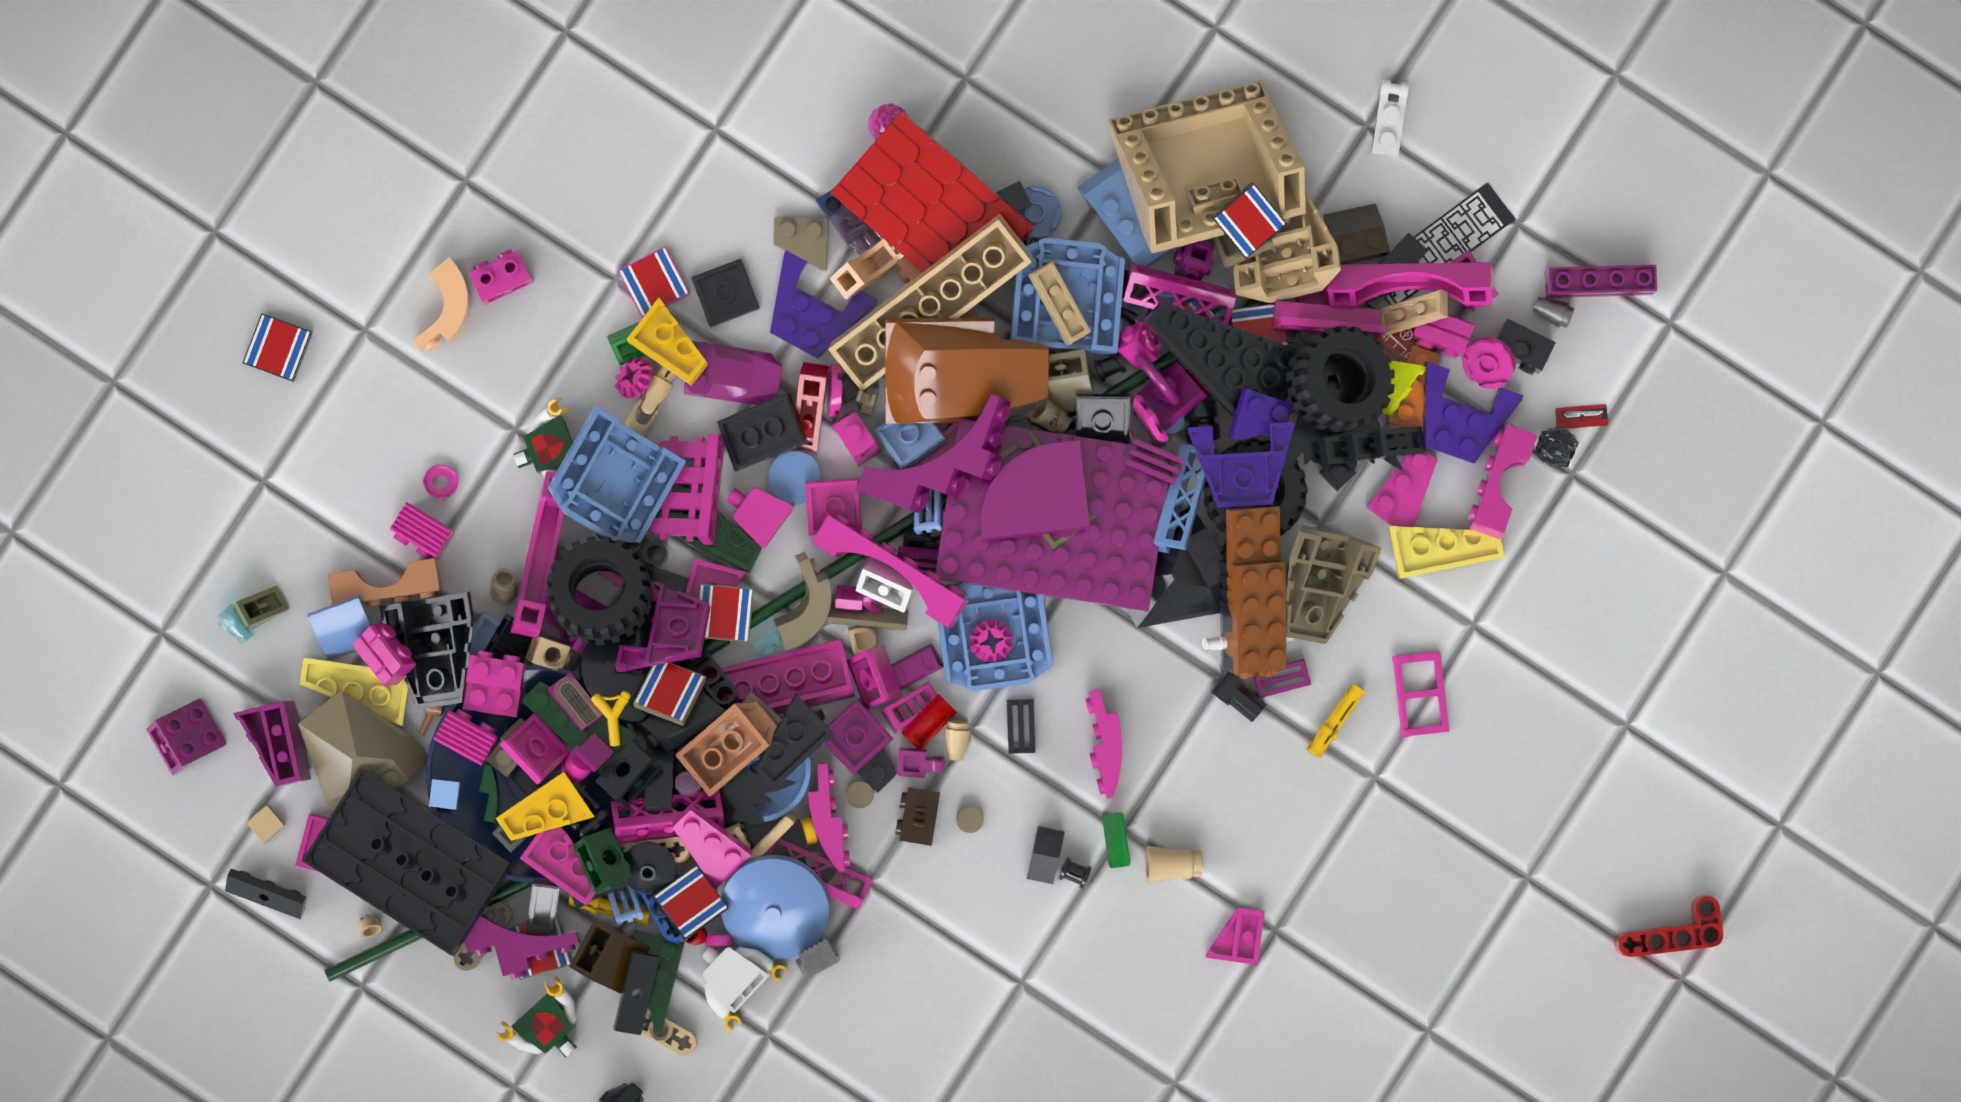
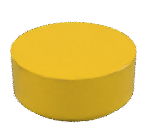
[800,817,818,845]

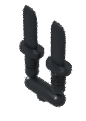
[532,764,610,838]

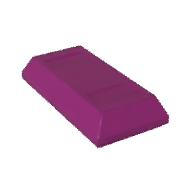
[891,644,943,689]

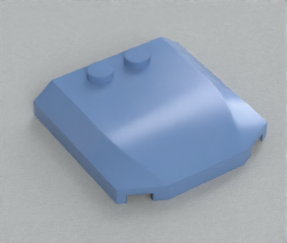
[1077,158,1177,267]
[1010,238,1125,354]
[548,406,686,543]
[937,583,1053,691]

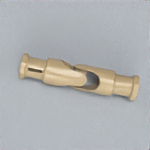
[624,365,676,437]

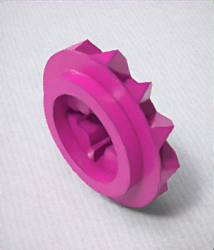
[615,356,653,398]
[970,619,1013,662]

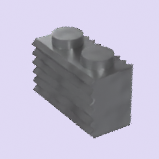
[795,937,840,977]

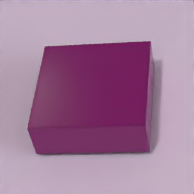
[575,733,614,772]

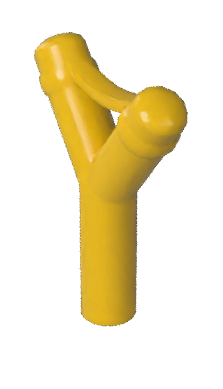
[591,691,631,746]

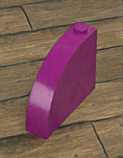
[980,437,1090,541]

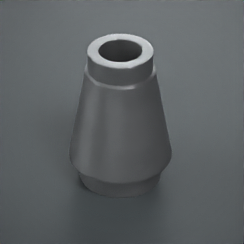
[1533,297,1575,328]

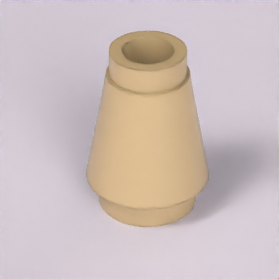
[945,720,971,761]

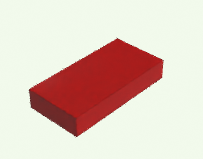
[901,694,957,749]

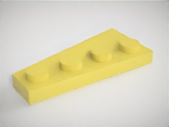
[1388,526,1505,579]
[300,658,409,726]

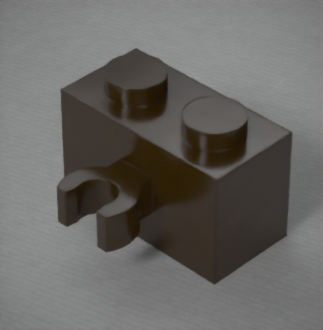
[895,787,940,846]

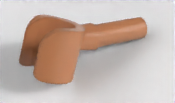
[418,705,445,735]

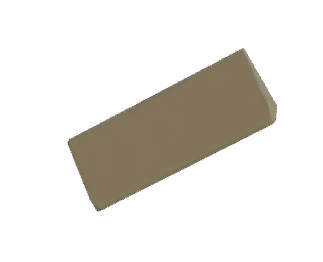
[826,603,908,631]

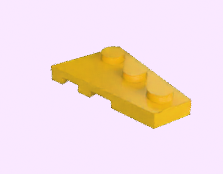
[627,298,708,386]
[496,771,595,841]

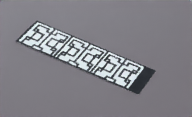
[1377,183,1515,305]

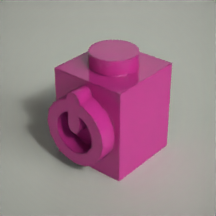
[1118,321,1162,368]

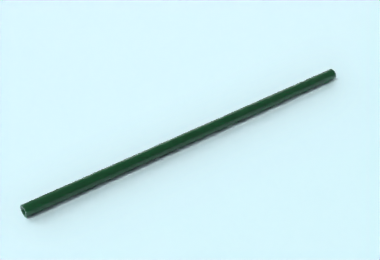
[324,811,660,982]

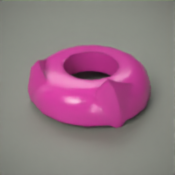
[422,465,458,500]

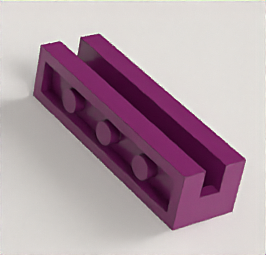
[1544,265,1657,298]

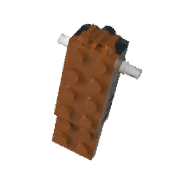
[1202,505,1294,679]

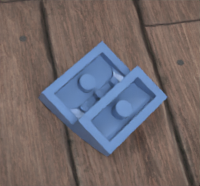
[308,595,372,660]

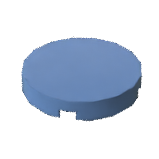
[1019,186,1062,240]
[768,451,821,504]

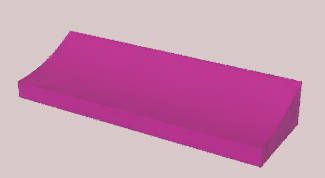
[701,639,856,715]

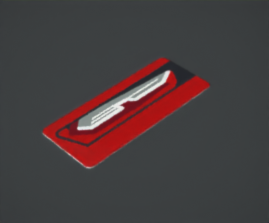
[1555,404,1608,429]

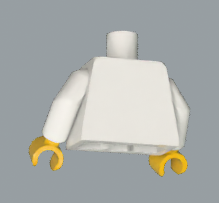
[702,946,787,1031]

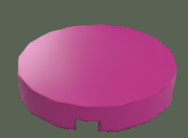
[1462,336,1516,389]
[827,364,843,417]

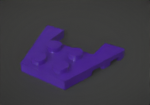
[770,250,878,359]
[1423,362,1524,464]
[1188,422,1294,508]

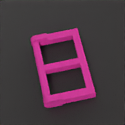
[1392,652,1449,738]

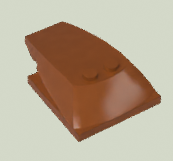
[885,317,1049,424]

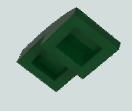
[479,765,500,823]

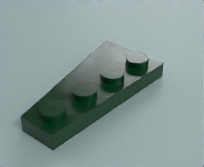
[657,484,762,573]
[521,681,638,773]

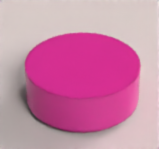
[706,934,733,947]

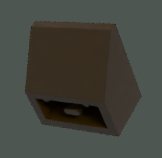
[569,919,650,994]

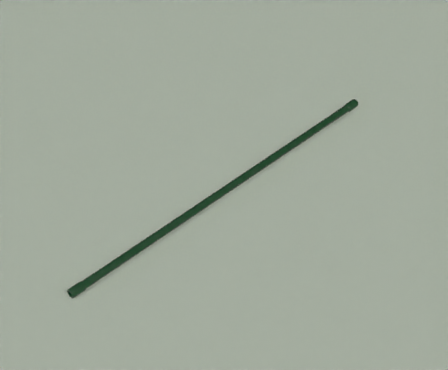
[703,299,1274,656]

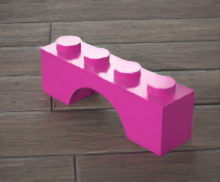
[1468,424,1538,540]

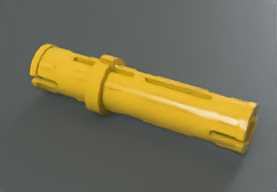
[1306,683,1366,759]
[568,895,651,926]

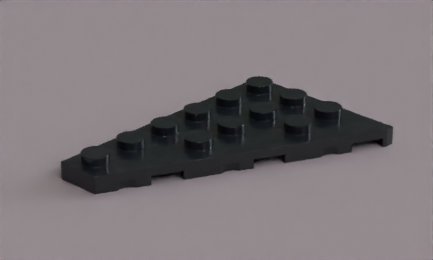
[1142,302,1296,418]

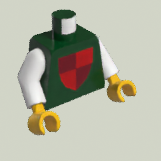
[513,397,573,476]
[494,976,577,1058]

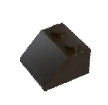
[1323,203,1390,265]

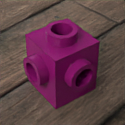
[1173,241,1214,281]

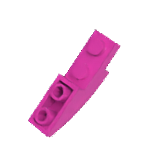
[1085,689,1122,799]
[808,764,850,873]

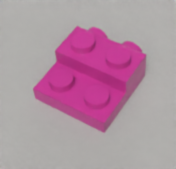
[463,651,526,718]

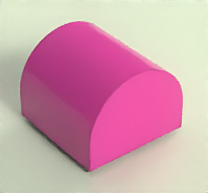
[561,745,592,783]

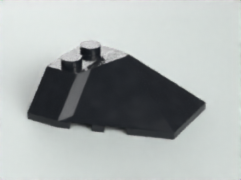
[1126,507,1224,628]
[379,591,474,709]

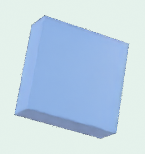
[429,779,461,809]

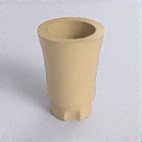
[1145,846,1203,883]

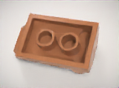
[675,701,777,797]

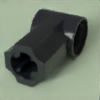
[1210,670,1267,723]

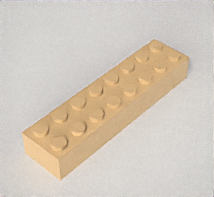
[828,214,1033,391]

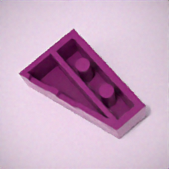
[233,701,311,786]

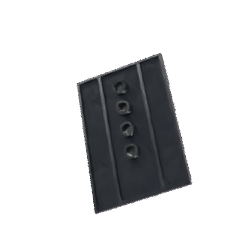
[302,769,513,957]

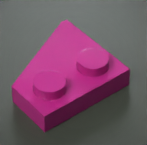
[1206,907,1265,965]

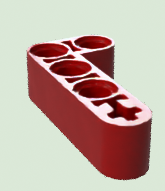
[1614,895,1723,957]

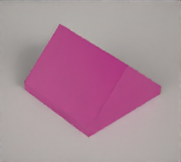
[847,645,903,710]

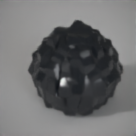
[1536,427,1579,467]

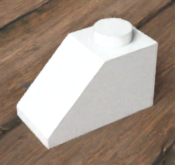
[855,558,913,613]

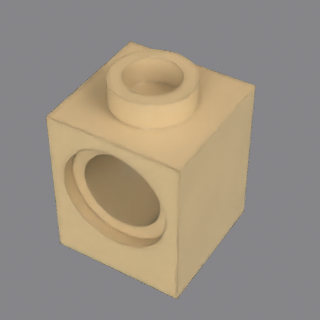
[525,635,571,671]

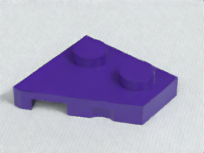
[1228,388,1294,440]

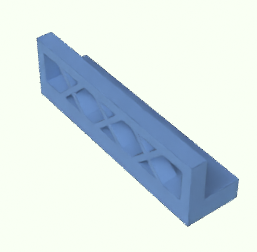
[1154,443,1206,553]

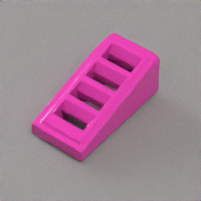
[881,682,937,734]

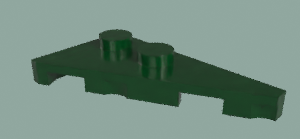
[633,930,685,1035]

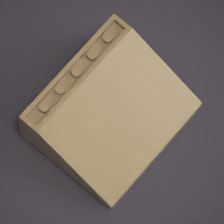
[1108,80,1306,253]

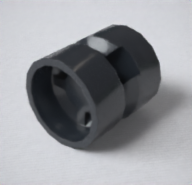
[1183,401,1221,443]

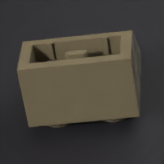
[1047,349,1094,413]

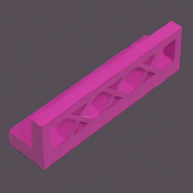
[1123,263,1236,324]
[1273,301,1386,338]
[611,790,724,844]
[765,838,873,910]

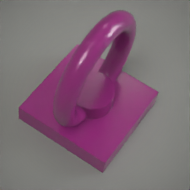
[1135,353,1207,431]

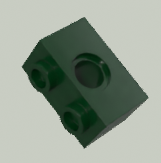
[572,827,633,895]

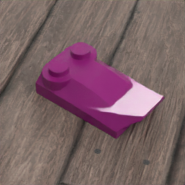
[684,341,783,405]

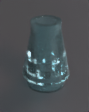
[216,604,254,644]

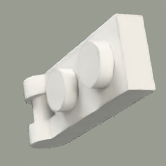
[1371,79,1409,158]

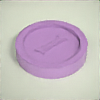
[675,771,702,796]

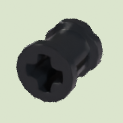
[1093,352,1127,382]
[1058,857,1092,889]

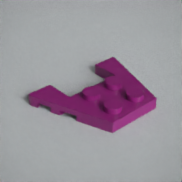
[615,581,710,672]

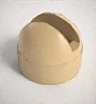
[358,914,381,938]

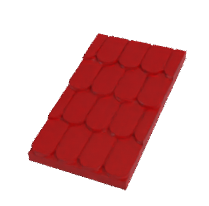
[830,112,1035,272]

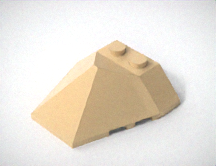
[1233,190,1341,303]

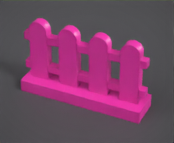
[649,434,725,545]

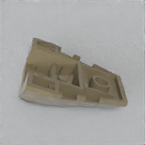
[1286,525,1382,644]
[298,690,428,811]

